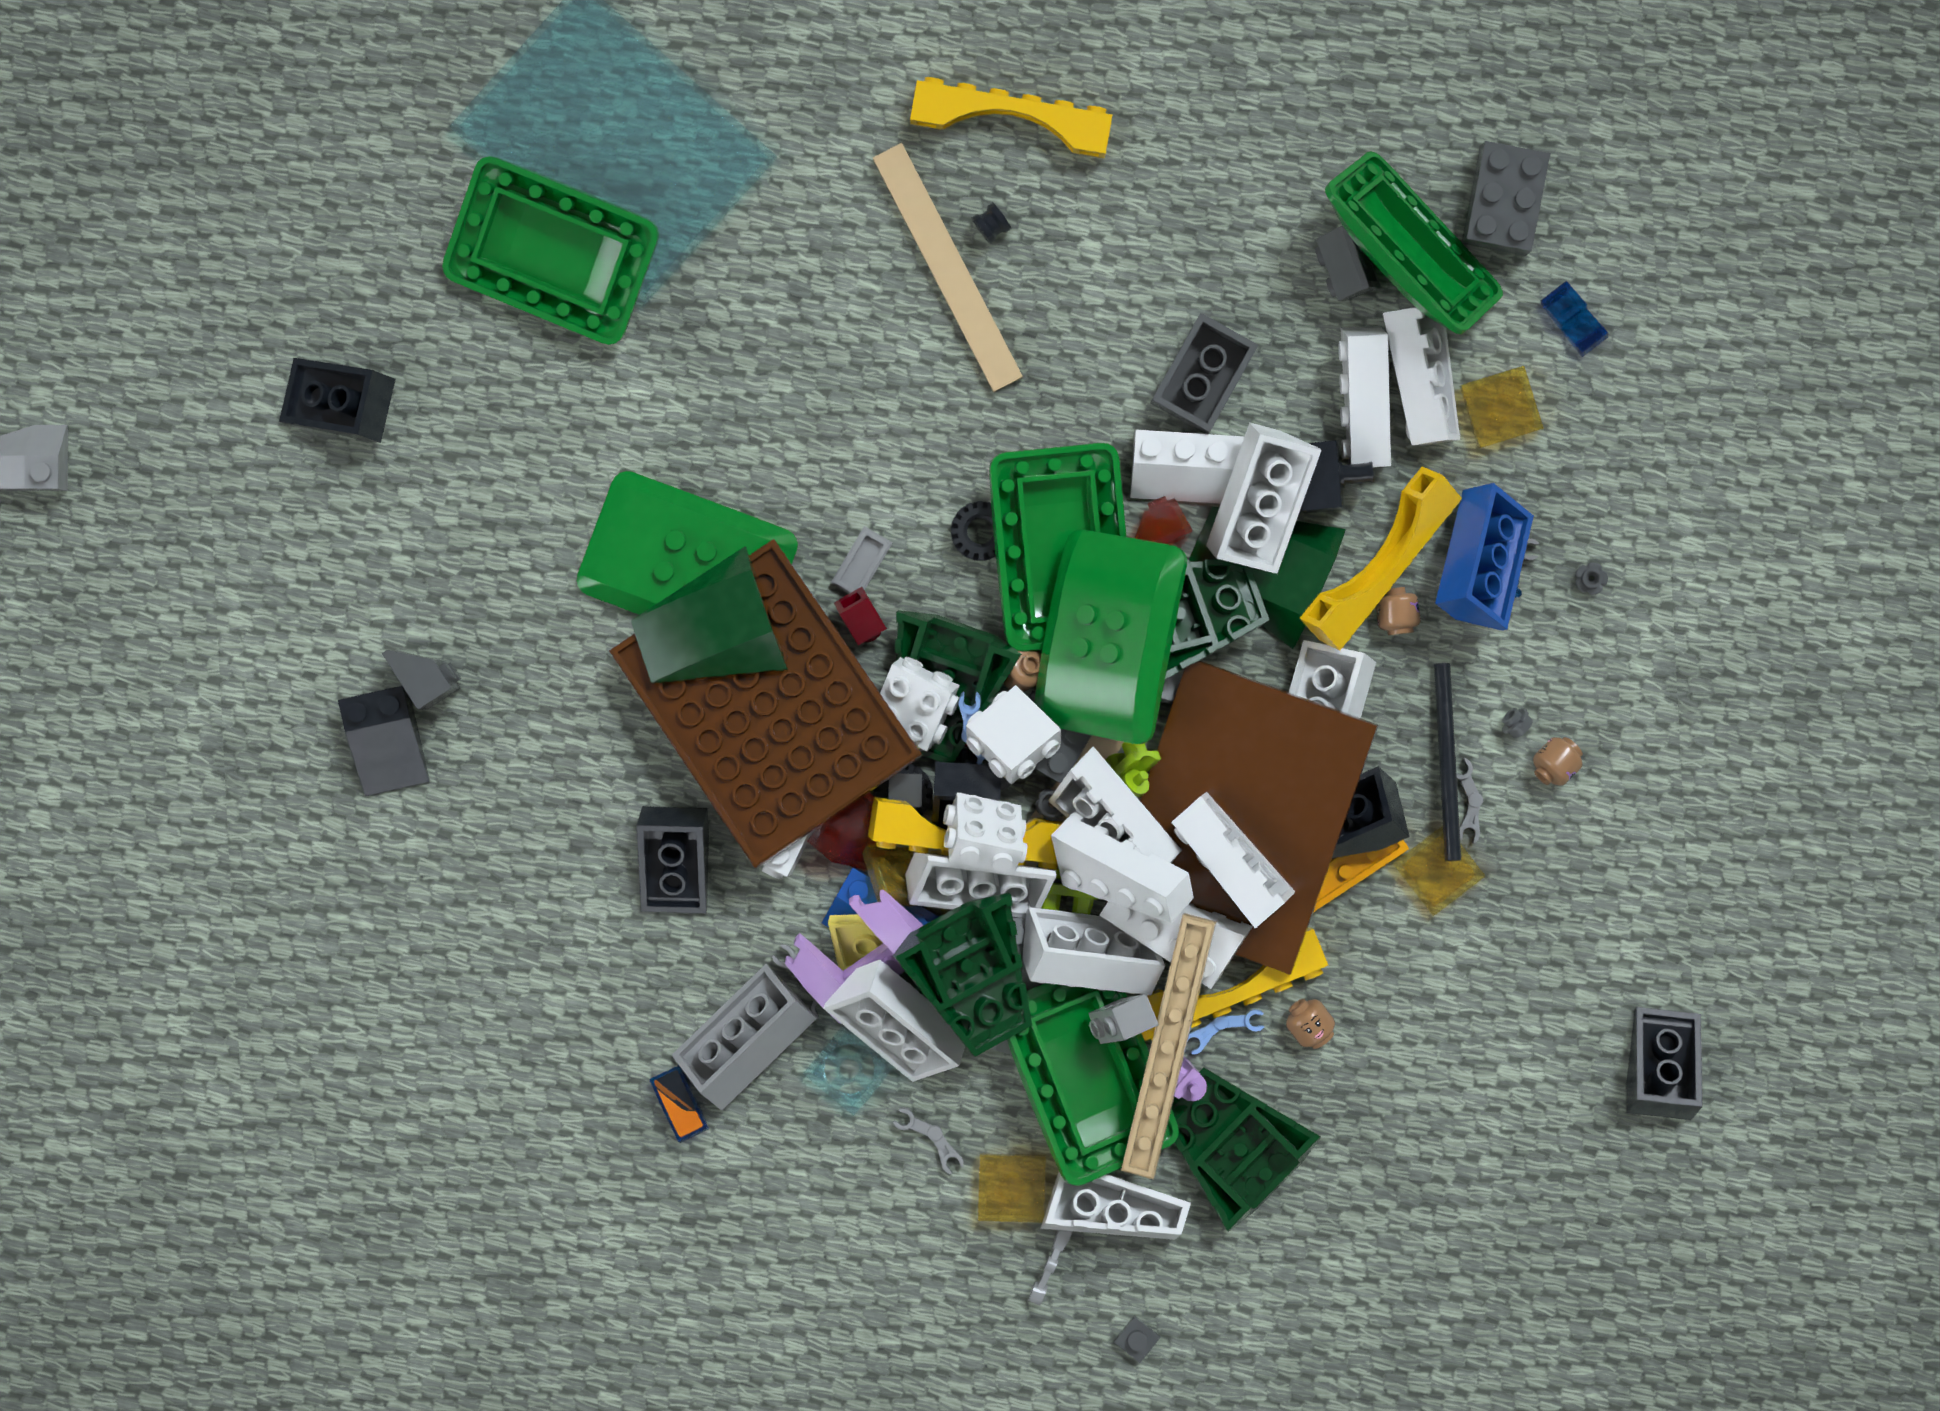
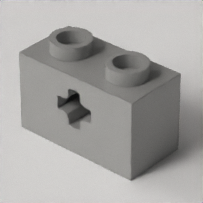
[1088,994,1159,1044]

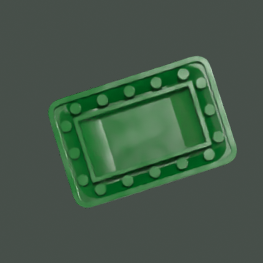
[1325,151,1503,335]
[442,156,659,345]
[989,443,1127,651]
[576,471,798,615]
[1034,529,1187,744]
[1007,983,1179,1186]

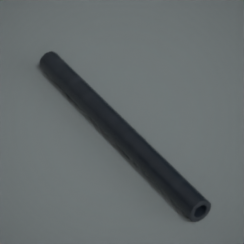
[1434,663,1461,862]

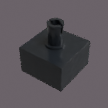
[1301,440,1374,514]
[932,749,1001,830]

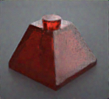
[1135,496,1193,545]
[807,793,887,870]

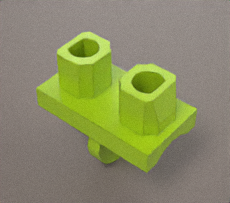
[1105,742,1161,797]
[1041,869,1098,915]

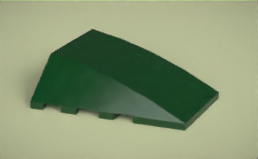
[1189,506,1346,650]
[631,546,788,684]
[1165,559,1269,680]
[895,610,1022,763]
[893,893,1032,1057]
[1171,1067,1321,1232]

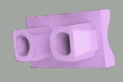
[1175,1057,1207,1101]

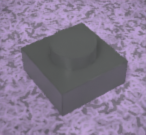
[1114,1315,1161,1363]

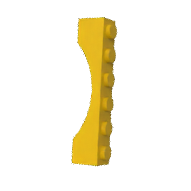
[910,77,1113,159]
[1300,467,1462,651]
[868,797,1064,870]
[1142,927,1329,1041]

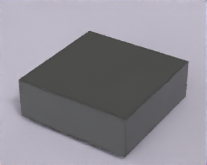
[889,773,922,807]

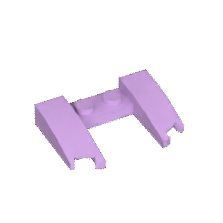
[785,890,923,1024]

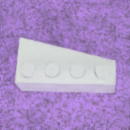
[1383,307,1460,446]
[1051,812,1194,923]
[1041,1172,1191,1240]

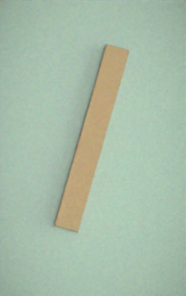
[873,143,1023,392]
[1121,913,1217,1179]

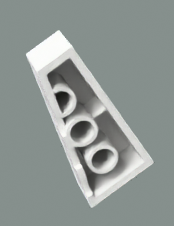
[1339,326,1391,467]
[1048,747,1182,863]
[1172,792,1295,928]
[1100,901,1253,989]

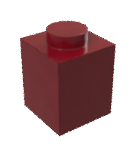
[834,587,887,646]

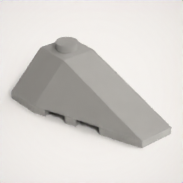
[0,425,68,491]

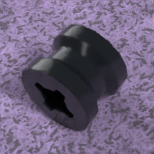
[971,202,1012,244]

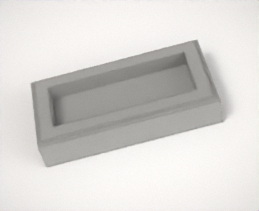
[831,526,893,594]

